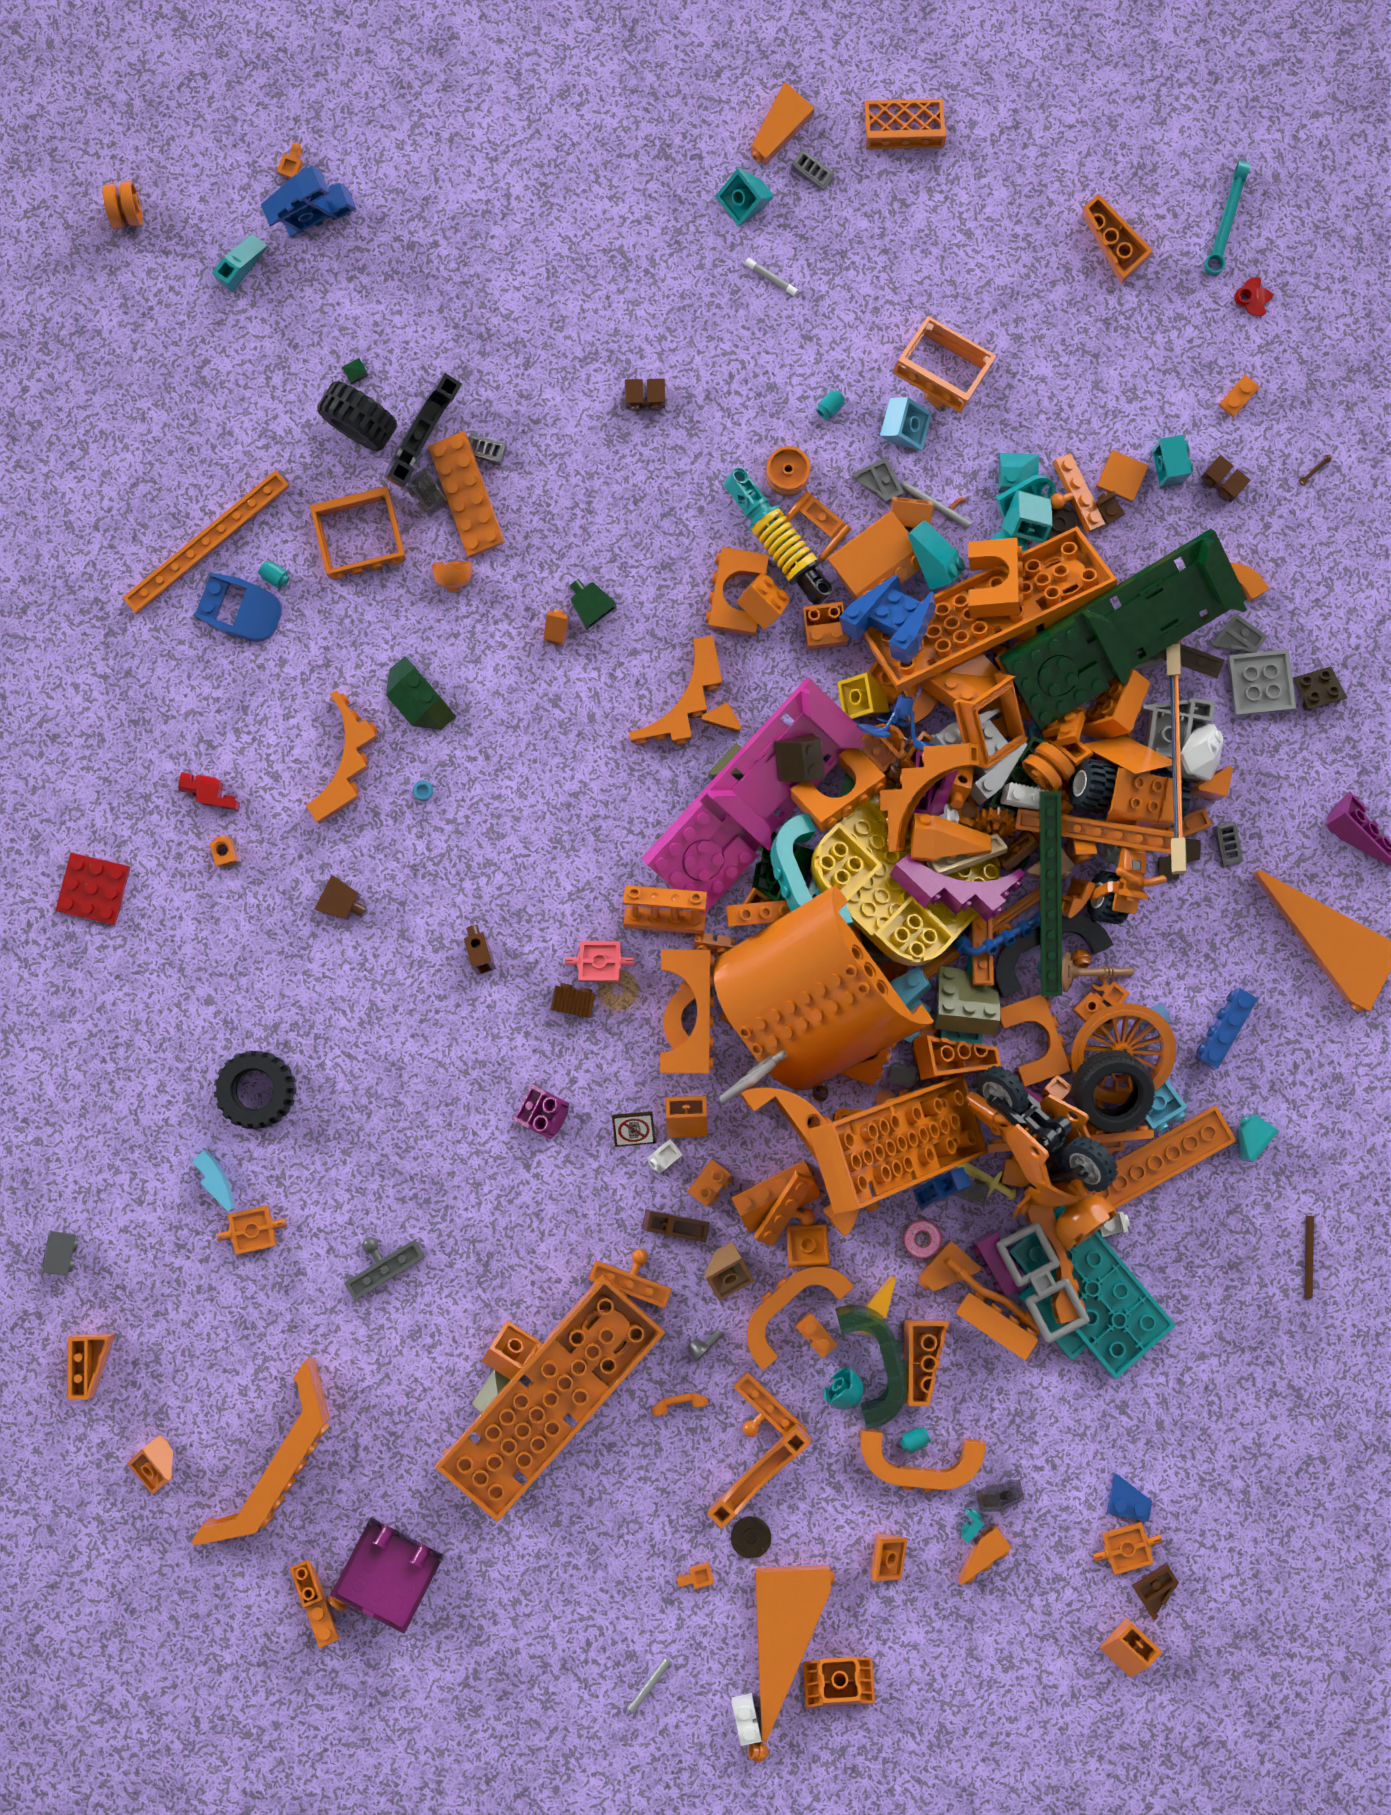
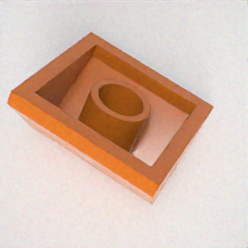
[1190,765,1233,801]
[870,1532,908,1581]

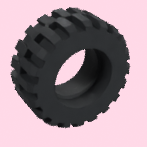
[317,381,397,452]
[214,1051,296,1129]

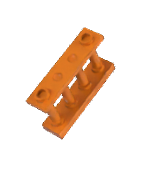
[623,885,707,935]

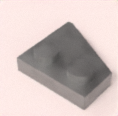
[852,458,904,503]
[1211,613,1268,653]

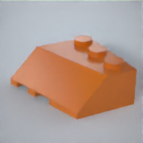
[1081,669,1150,740]

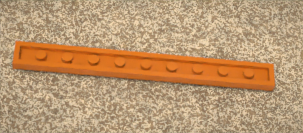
[122,470,290,614]

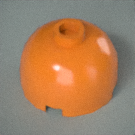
[432,561,473,592]

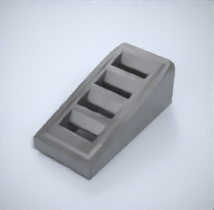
[791,149,835,191]
[468,434,507,466]
[1213,821,1243,866]

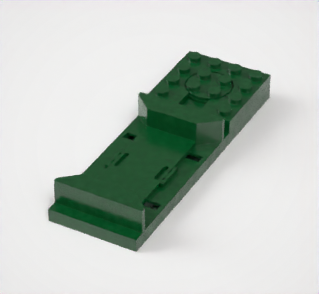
[998,528,1247,730]

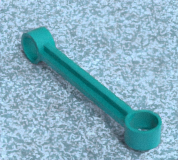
[1203,160,1251,276]

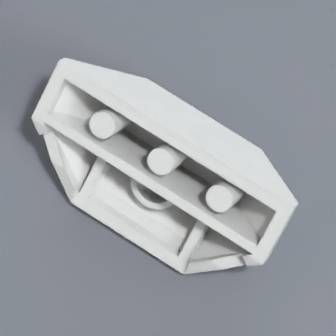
[1180,723,1223,781]

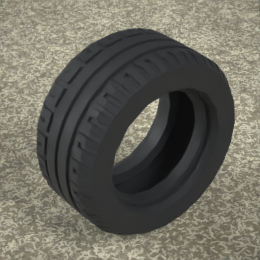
[1071,1050,1155,1133]

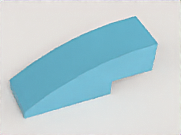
[192,1150,235,1212]

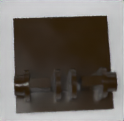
[1293,666,1347,711]

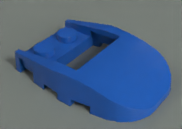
[194,573,282,642]

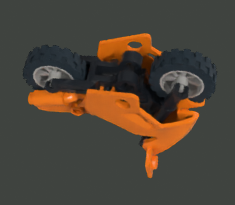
[965,1066,1118,1218]

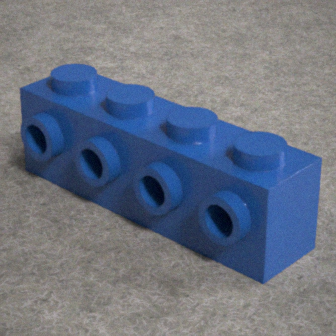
[1195,988,1258,1069]

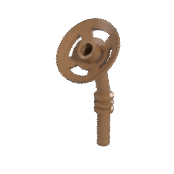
[1062,952,1134,992]

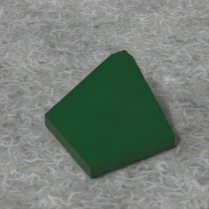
[342,358,369,385]

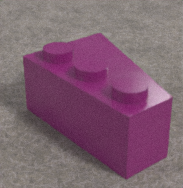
[971,1229,1023,1296]

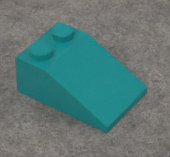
[907,520,965,590]

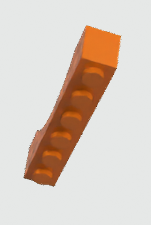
[1024,1204,1085,1324]
[707,1423,812,1529]

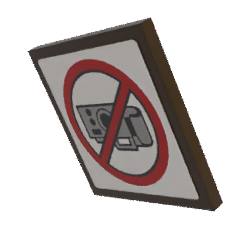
[612,1111,656,1147]

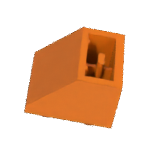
[803,602,848,651]
[665,1096,708,1138]
[1099,1617,1162,1677]

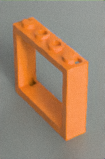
[892,316,996,413]
[309,486,407,580]

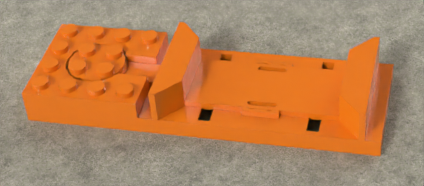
[863,526,1117,699]
[808,1074,988,1214]
[435,1274,665,1522]

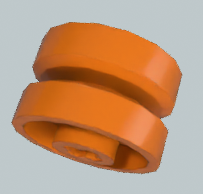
[102,180,143,230]
[766,446,811,497]
[1022,741,1075,791]

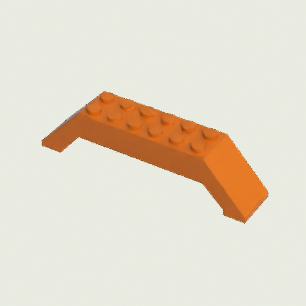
[191,1357,330,1545]

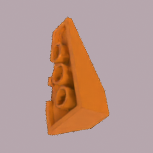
[909,813,992,862]

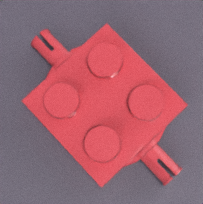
[565,941,635,983]

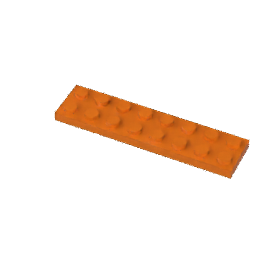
[1078,1105,1237,1209]

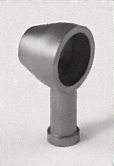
[687,1328,724,1362]

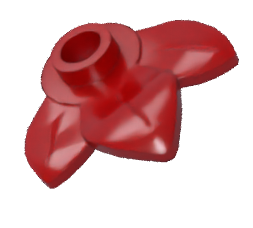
[1234,277,1274,316]

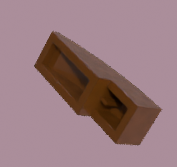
[641,1209,710,1243]

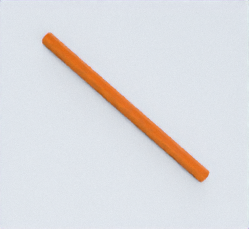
[922,886,1040,979]

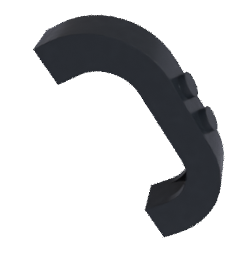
[384,373,462,488]
[994,915,1114,998]

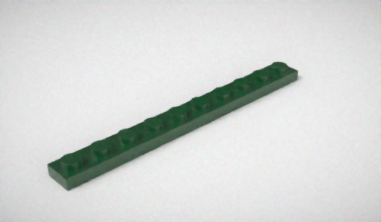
[1039,791,1062,996]

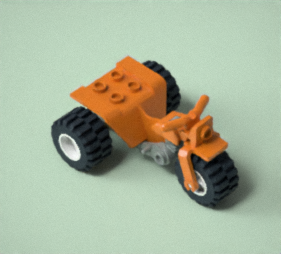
[1068,758,1191,925]

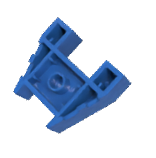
[261,166,356,237]
[839,574,936,665]

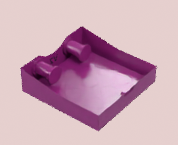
[330,1517,444,1634]

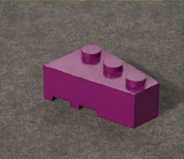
[914,751,958,815]

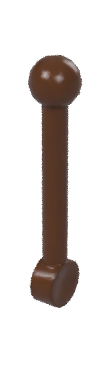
[1299,455,1332,485]

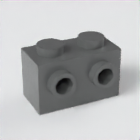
[41,1230,79,1276]

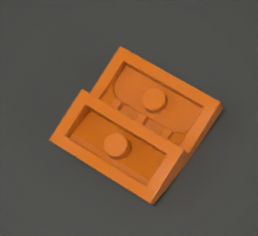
[1062,878,1096,918]

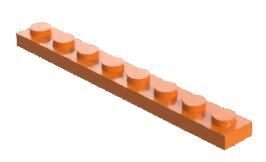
[1015,808,1179,854]
[987,1126,1154,1153]

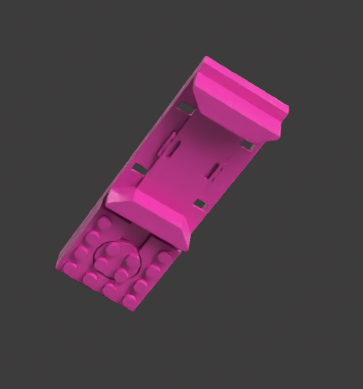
[641,677,865,915]

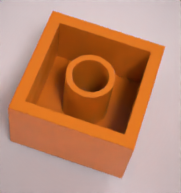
[736,572,790,630]

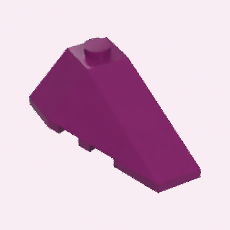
[1326,791,1391,866]

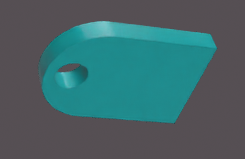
[995,475,1056,521]

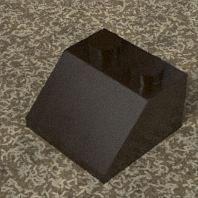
[774,733,825,782]

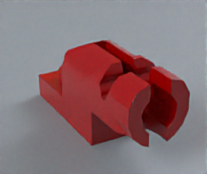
[178,772,240,811]

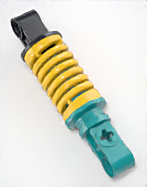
[724,467,832,605]

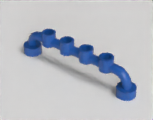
[954,911,1040,956]

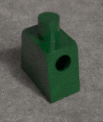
[570,579,617,630]

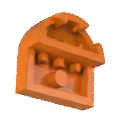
[860,724,905,773]

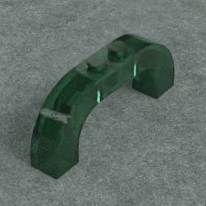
[835,1305,907,1430]

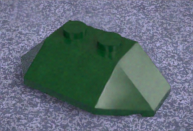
[386,657,456,730]

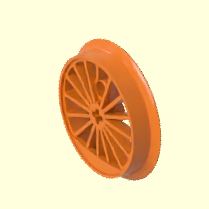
[1071,1003,1176,1104]

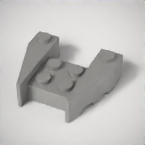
[1140,698,1216,784]
[928,708,1027,805]

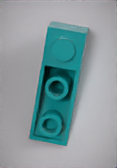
[212,234,268,293]

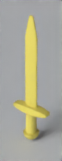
[957,1162,1017,1200]

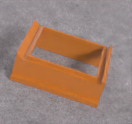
[953,671,1028,769]

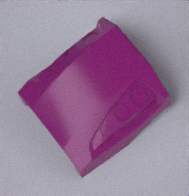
[512,1083,569,1139]

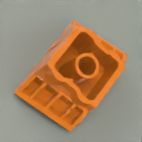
[803,1657,875,1708]

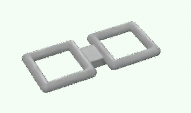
[719,1051,788,1103]
[996,1222,1090,1343]

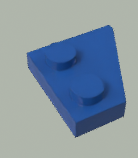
[1107,1473,1152,1522]

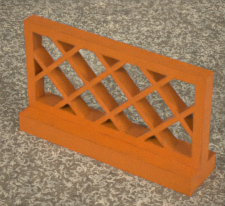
[864,99,946,149]

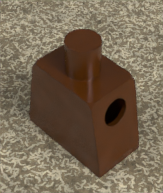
[314,875,367,920]
[464,925,497,975]

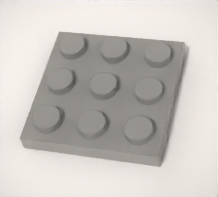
[1227,649,1296,716]

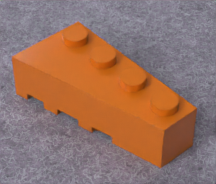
[1082,193,1153,284]
[913,1035,1001,1080]
[956,1292,1041,1361]
[903,1319,949,1406]

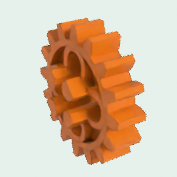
[973,807,1017,839]

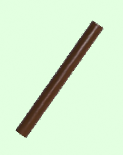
[1304,1215,1314,1299]

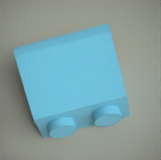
[880,397,932,451]

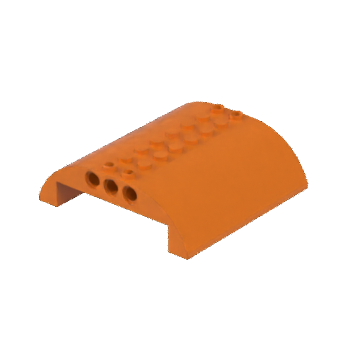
[714,884,934,1090]
[739,1087,859,1237]

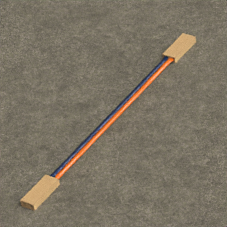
[1166,643,1187,874]

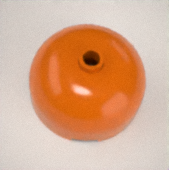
[1056,1195,1117,1251]

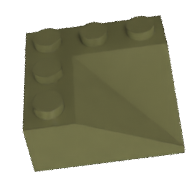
[935,966,1000,1036]

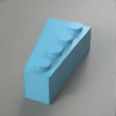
[889,967,932,1008]

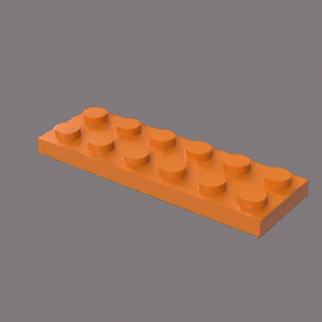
[428,431,506,557]

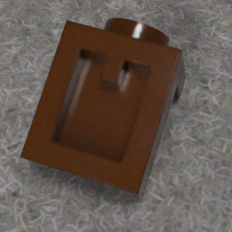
[1096,491,1125,525]

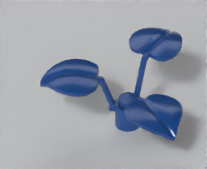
[857,695,935,751]

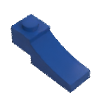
[913,1167,971,1210]

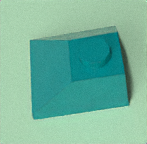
[715,168,774,226]
[998,453,1039,492]
[1237,1114,1279,1162]

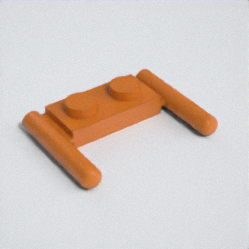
[784,490,852,561]

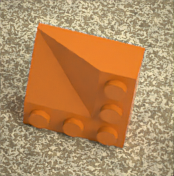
[920,653,998,712]

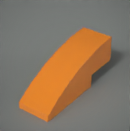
[1044,735,1093,766]

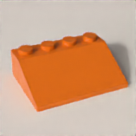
[827,511,921,601]

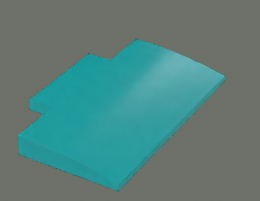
[1008,1206,1176,1379]

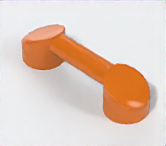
[651,1392,709,1416]

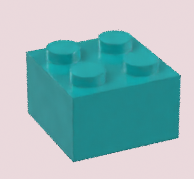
[1152,434,1193,488]

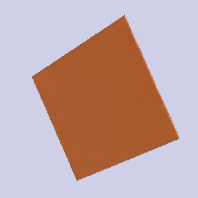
[1084,735,1172,774]

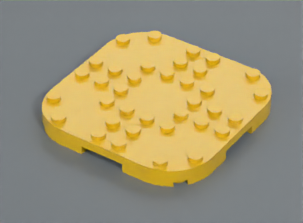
[811,780,1002,966]

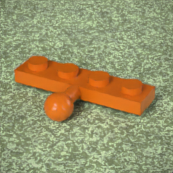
[1050,454,1106,533]
[754,1171,815,1246]
[588,1249,672,1308]
[733,1371,807,1437]

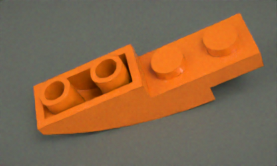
[290,1559,340,1648]

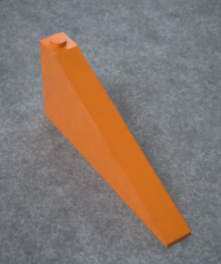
[1253,870,1391,1013]
[755,1565,835,1743]

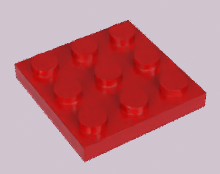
[55,852,131,925]

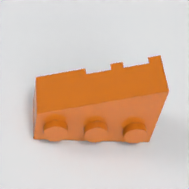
[67,1333,116,1400]

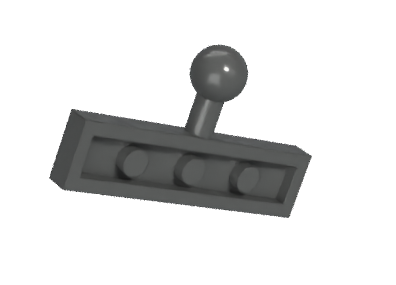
[344,1237,426,1301]

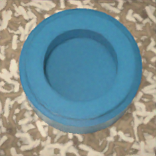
[413,780,433,801]

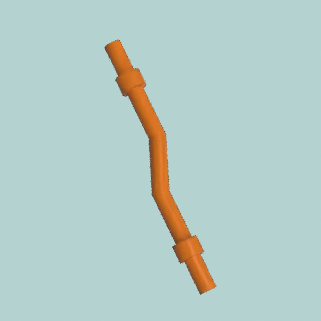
[944,1257,1040,1334]

